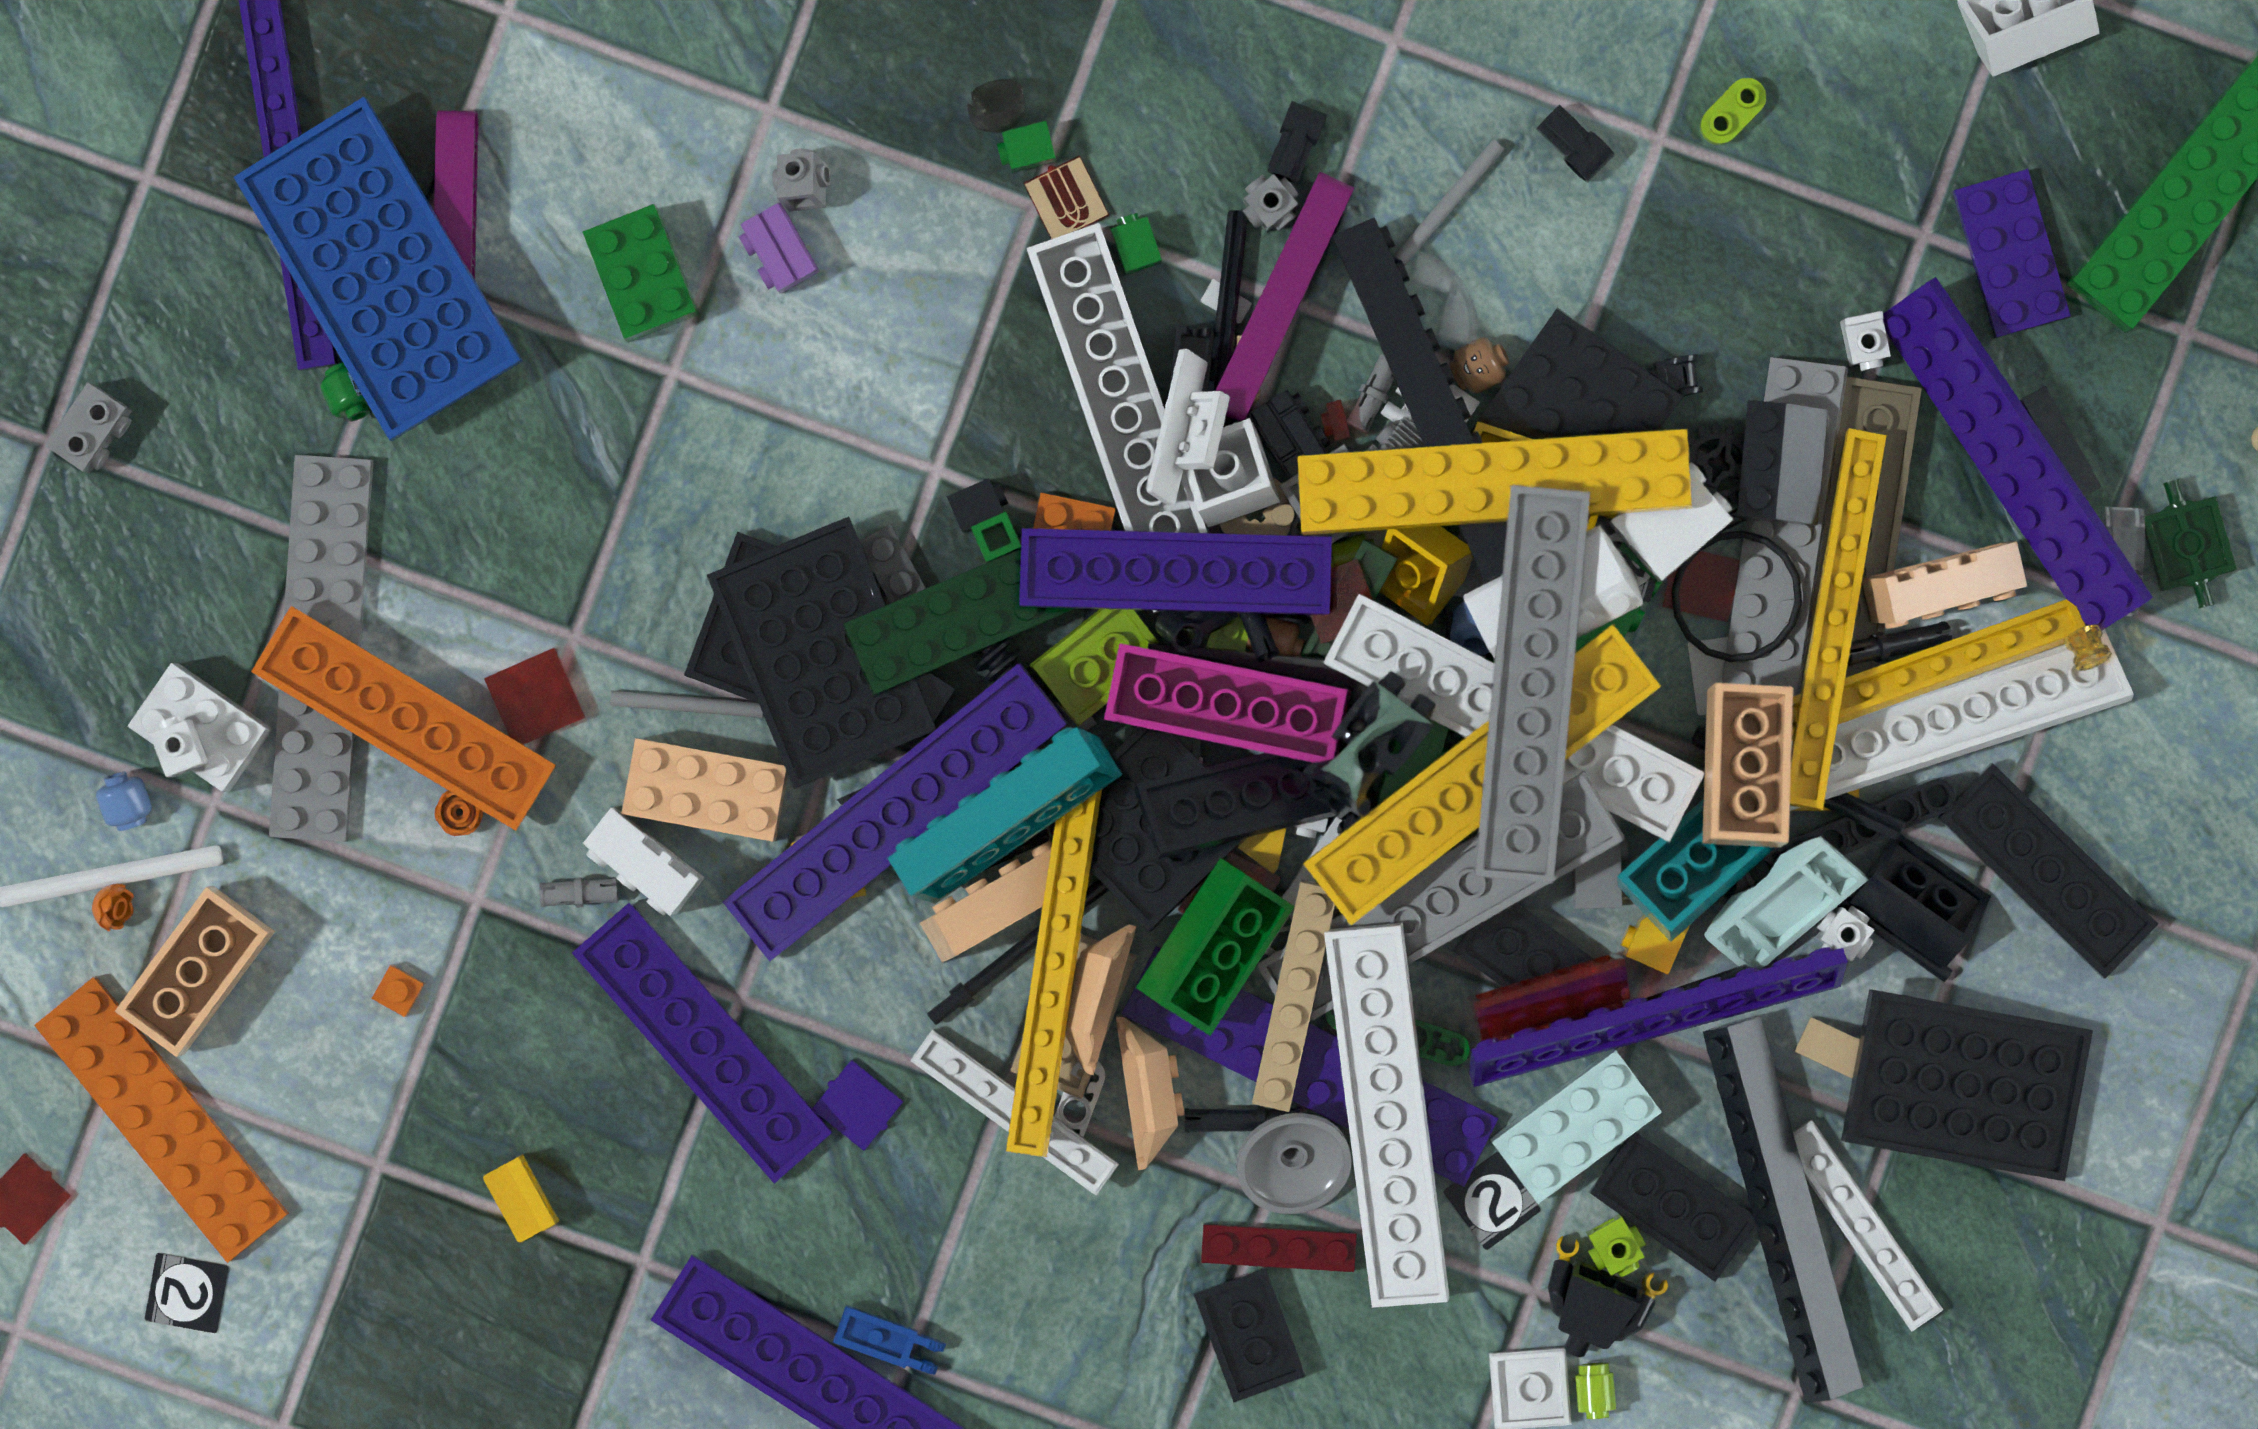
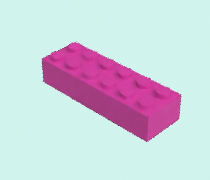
[1104,643,1351,762]

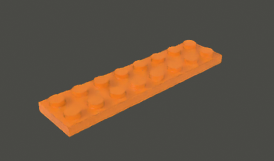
[251,606,556,831]
[34,976,289,1263]

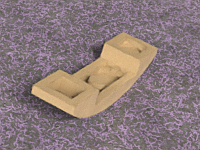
[1794,1017,1860,1079]

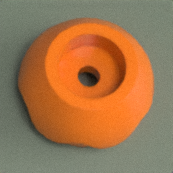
[435,790,483,836]
[92,884,134,931]

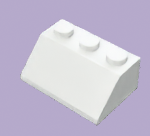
[1957,0,2100,77]

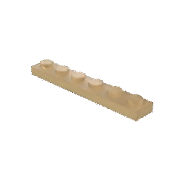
[1252,879,1335,1112]

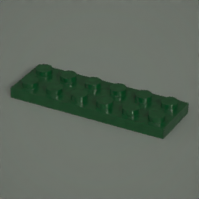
[842,548,1078,696]

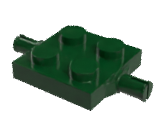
[2140,479,2237,609]

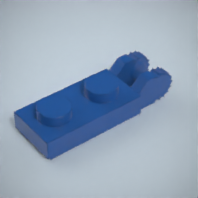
[833,1305,946,1375]

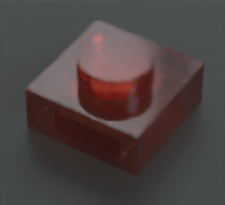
[1320,400,1350,443]

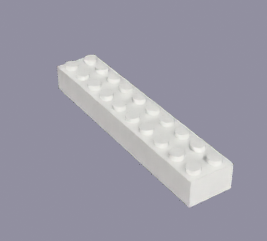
[1027,223,1208,613]

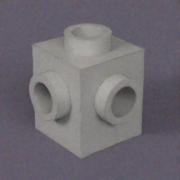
[772,148,831,212]
[1243,174,1299,232]

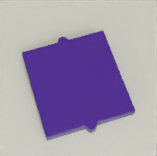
[812,1059,904,1151]

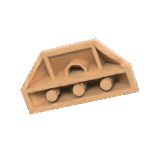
[1065,924,1137,1075]
[1116,1015,1185,1170]

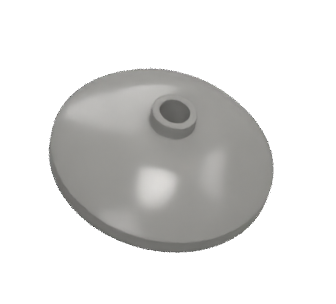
[1236,1113,1352,1214]

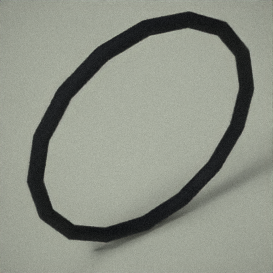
[1671,530,1802,662]

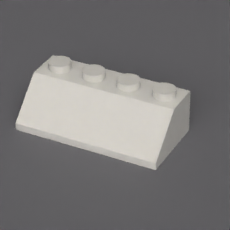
[1463,525,1643,658]

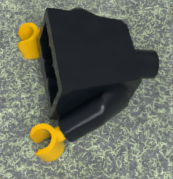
[1548,1236,1668,1357]

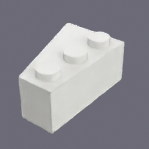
[583,807,705,916]

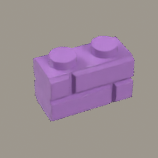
[738,202,820,294]

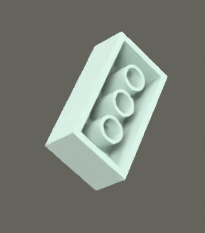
[1490,1049,1662,1204]

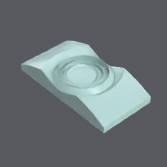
[1704,836,1868,971]

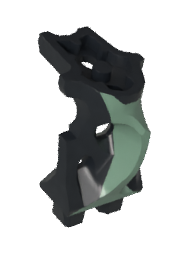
[1302,671,1436,819]

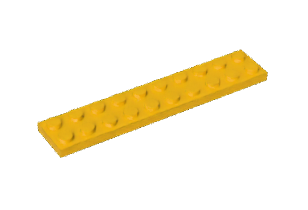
[1298,429,1692,535]
[1303,624,1661,925]

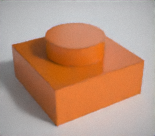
[371,965,425,1017]

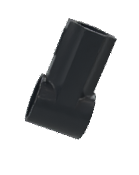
[1267,101,1328,184]
[1536,104,1615,183]
[1156,611,1238,654]

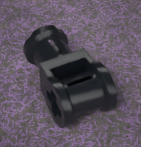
[1647,354,1704,396]

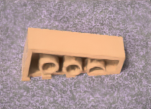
[1862,541,2027,629]
[920,840,1052,963]

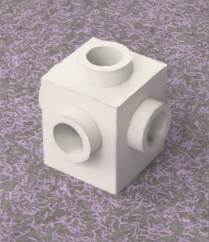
[1815,905,1874,961]

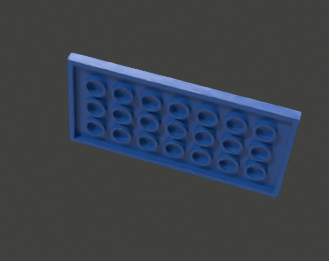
[234,97,523,441]

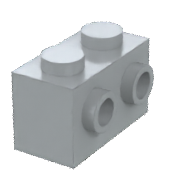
[44,382,133,473]

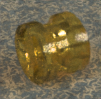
[2064,625,2112,671]

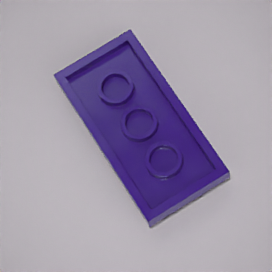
[1952,169,2071,338]

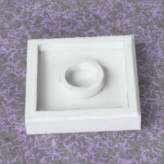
[1489,1347,1572,1429]

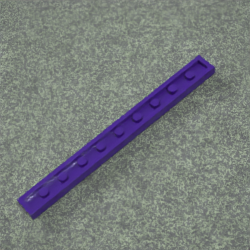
[239,0,338,371]

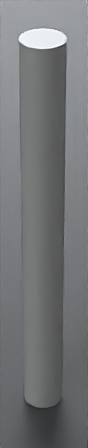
[1394,139,1505,265]
[610,691,764,718]

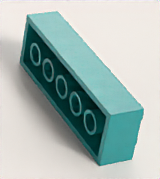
[888,727,1123,904]

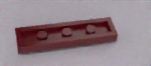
[1201,1223,1357,1272]

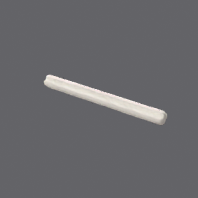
[0,845,223,907]

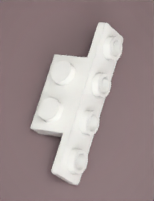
[1146,349,1230,505]

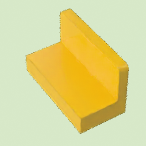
[483,1154,559,1242]

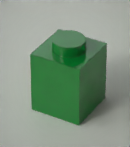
[997,121,1056,173]
[1111,213,1162,275]
[971,512,1021,563]

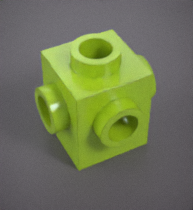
[1586,1214,1646,1277]

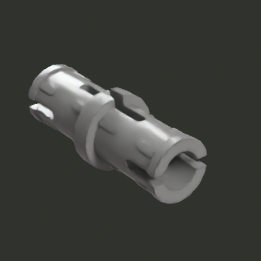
[1346,354,1394,434]
[539,877,618,908]

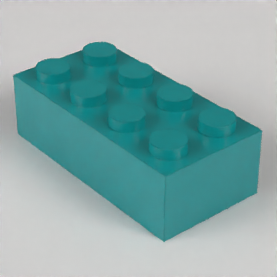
[1617,799,1776,942]

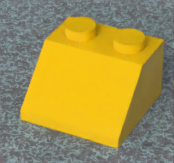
[1380,526,1473,625]

